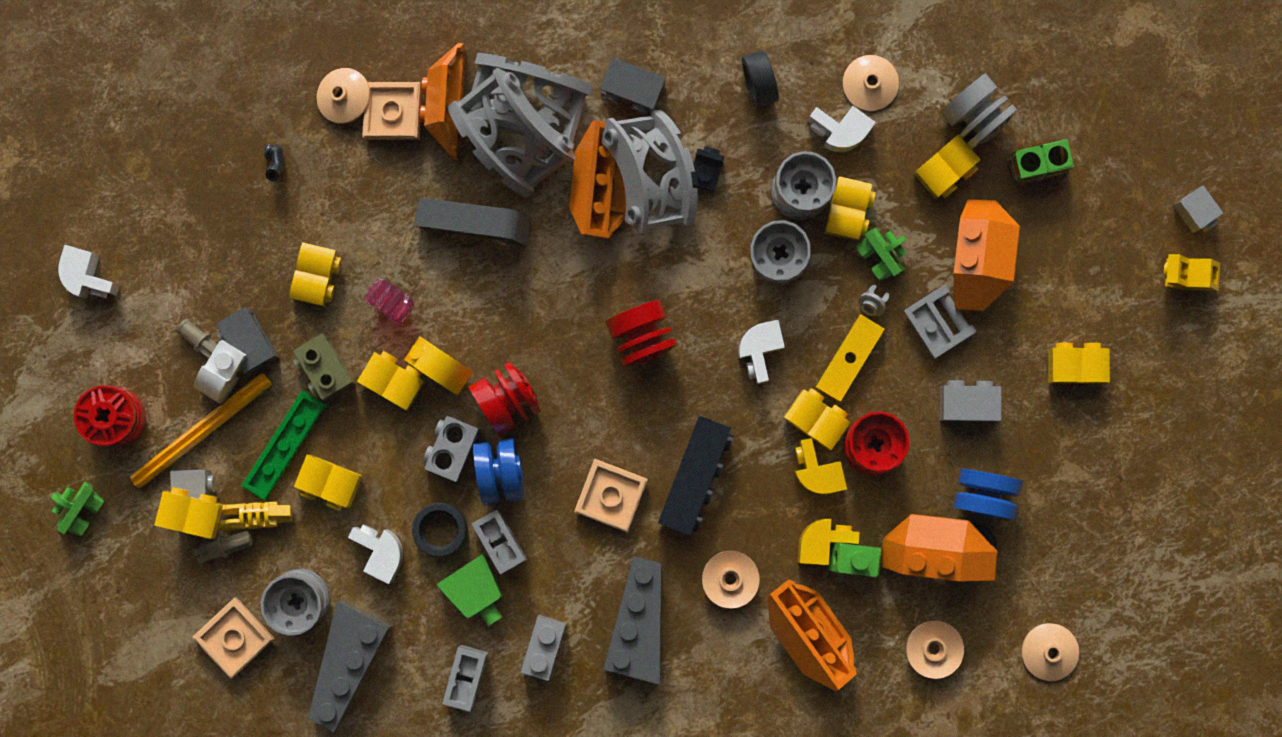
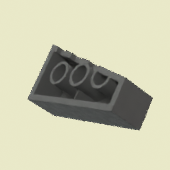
[603,556,661,685]
[308,599,392,732]

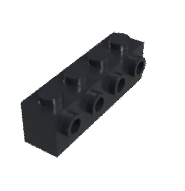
[658,415,734,535]

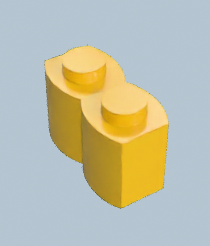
[913,134,981,199]
[824,177,876,241]
[289,243,342,307]
[1048,342,1110,384]
[357,351,425,411]
[783,388,851,450]
[294,455,363,511]
[154,487,223,539]

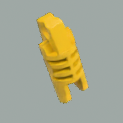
[218,502,293,531]

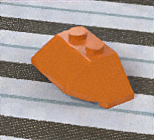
[420,43,466,161]
[569,120,626,238]
[954,199,1021,312]
[881,514,998,581]
[768,580,857,691]

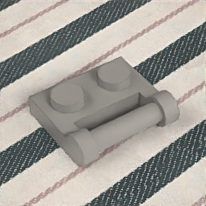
[903,284,976,359]

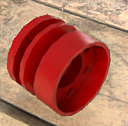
[605,299,678,367]
[469,361,542,438]
[74,386,146,447]
[843,411,910,476]

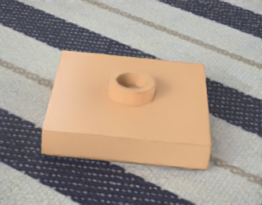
[362,82,422,140]
[574,459,648,532]
[192,597,275,679]

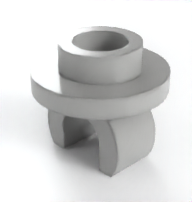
[858,285,889,316]

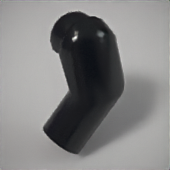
[263,144,284,182]

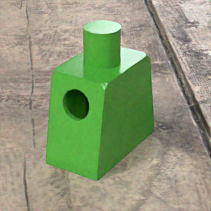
[826,542,883,577]
[437,553,503,626]

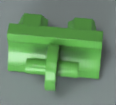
[856,228,907,280]
[51,481,104,536]

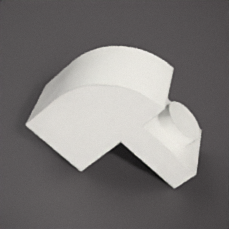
[808,106,876,152]
[58,245,120,299]
[738,320,785,384]
[194,340,247,404]
[348,525,403,584]

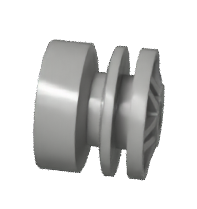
[940,73,1017,149]
[771,151,836,221]
[750,220,811,284]
[260,569,330,636]

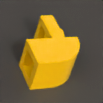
[1164,254,1221,291]
[404,337,473,396]
[794,438,847,494]
[798,518,860,565]

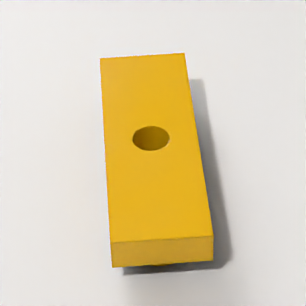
[816,314,885,402]

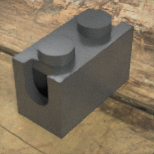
[600,57,666,115]
[216,307,280,375]

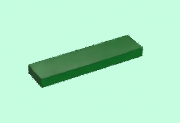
[241,390,327,501]

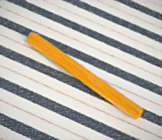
[130,373,272,488]

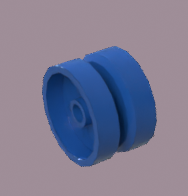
[473,438,524,506]
[953,468,1024,521]

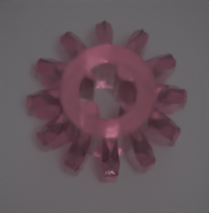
[365,278,414,324]

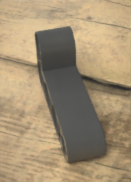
[414,198,532,247]

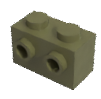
[293,333,356,401]

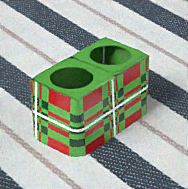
[1008,139,1074,185]

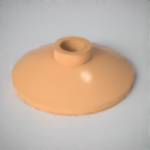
[843,55,899,111]
[317,68,370,124]
[702,551,760,608]
[906,621,964,679]
[1022,623,1079,681]

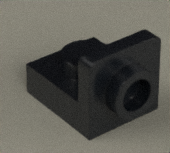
[691,146,725,193]

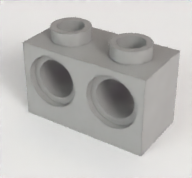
[423,416,480,482]
[472,509,527,574]
[442,645,489,712]

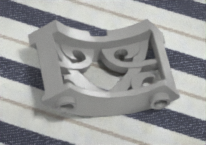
[471,53,593,150]
[447,68,575,198]
[602,110,698,233]

